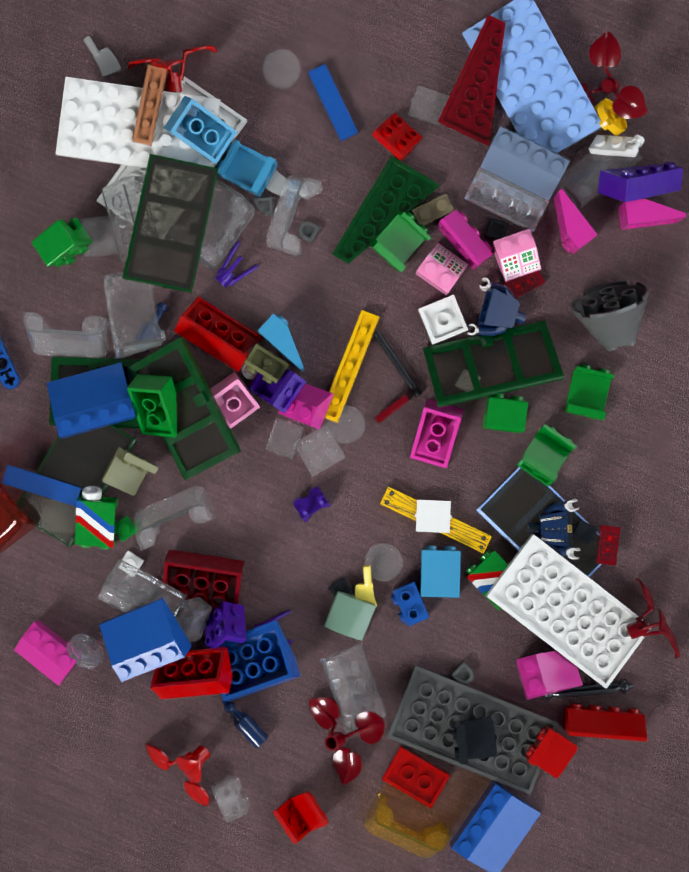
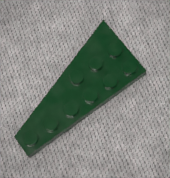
[332,156,440,265]

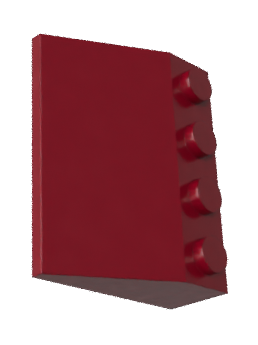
[161,549,244,617]

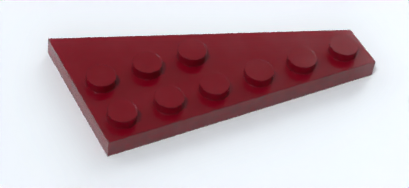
[438,14,505,147]

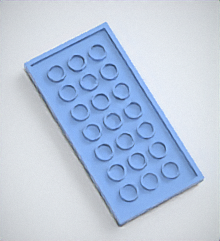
[462,0,602,153]

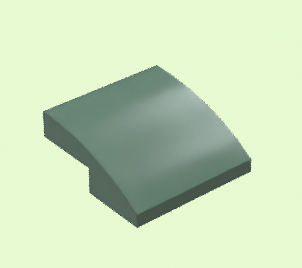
[324,591,376,641]

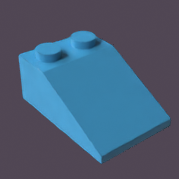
[163,96,237,164]
[258,314,305,372]

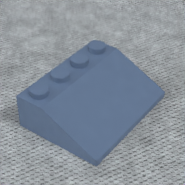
[475,126,570,212]

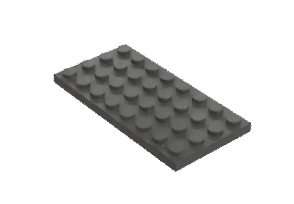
[387,665,559,795]

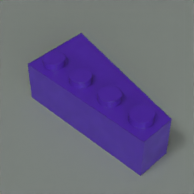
[598,162,683,202]

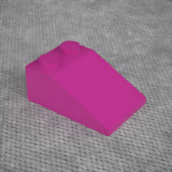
[553,189,597,254]
[618,199,686,230]
[410,399,464,468]
[516,651,583,700]

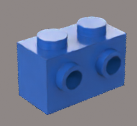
[391,581,429,627]

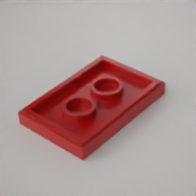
[381,745,451,809]

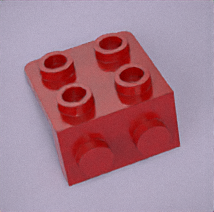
[525,725,578,778]
[273,791,329,844]

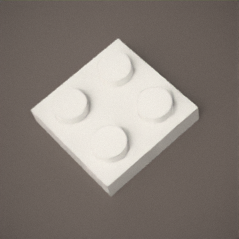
[418,295,468,345]

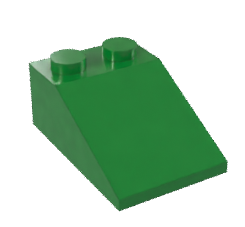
[127,374,177,438]

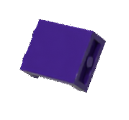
[248,369,306,413]

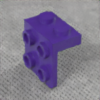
[204,601,247,649]

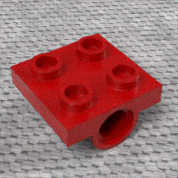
[372,112,423,160]

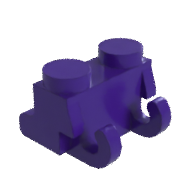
[293,487,331,523]

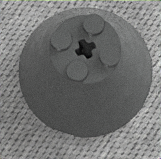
[571,280,649,351]

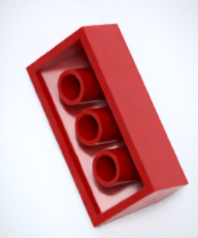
[174,296,262,372]
[150,647,233,699]
[563,703,647,742]

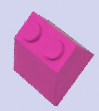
[278,383,334,430]

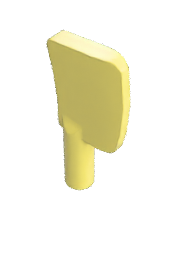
[355,565,377,607]

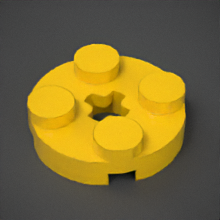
[594,98,627,136]

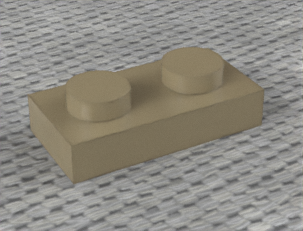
[412,194,455,226]

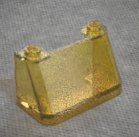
[365,793,450,859]

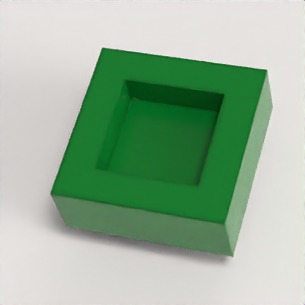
[115,515,139,542]

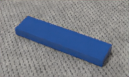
[308,64,358,142]
[2,464,82,506]

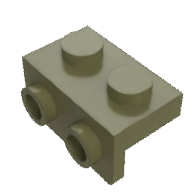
[244,344,289,385]

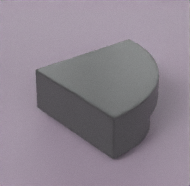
[254,197,274,217]

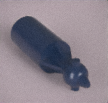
[222,700,269,748]

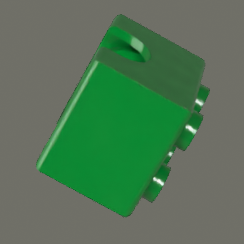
[31,218,93,268]
[482,394,528,433]

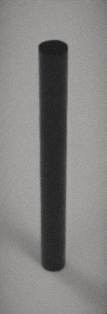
[373,331,422,398]

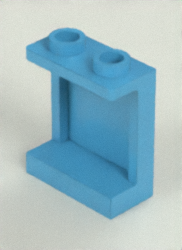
[217,139,278,197]
[420,546,461,598]

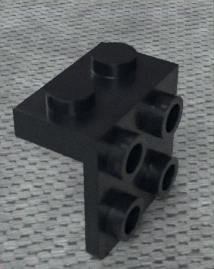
[452,717,497,764]

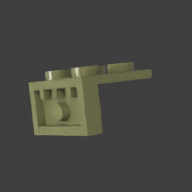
[102,447,159,496]

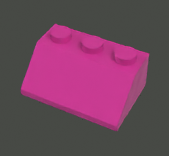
[438,210,493,271]
[14,620,83,686]

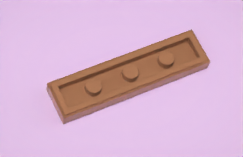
[132,64,168,146]

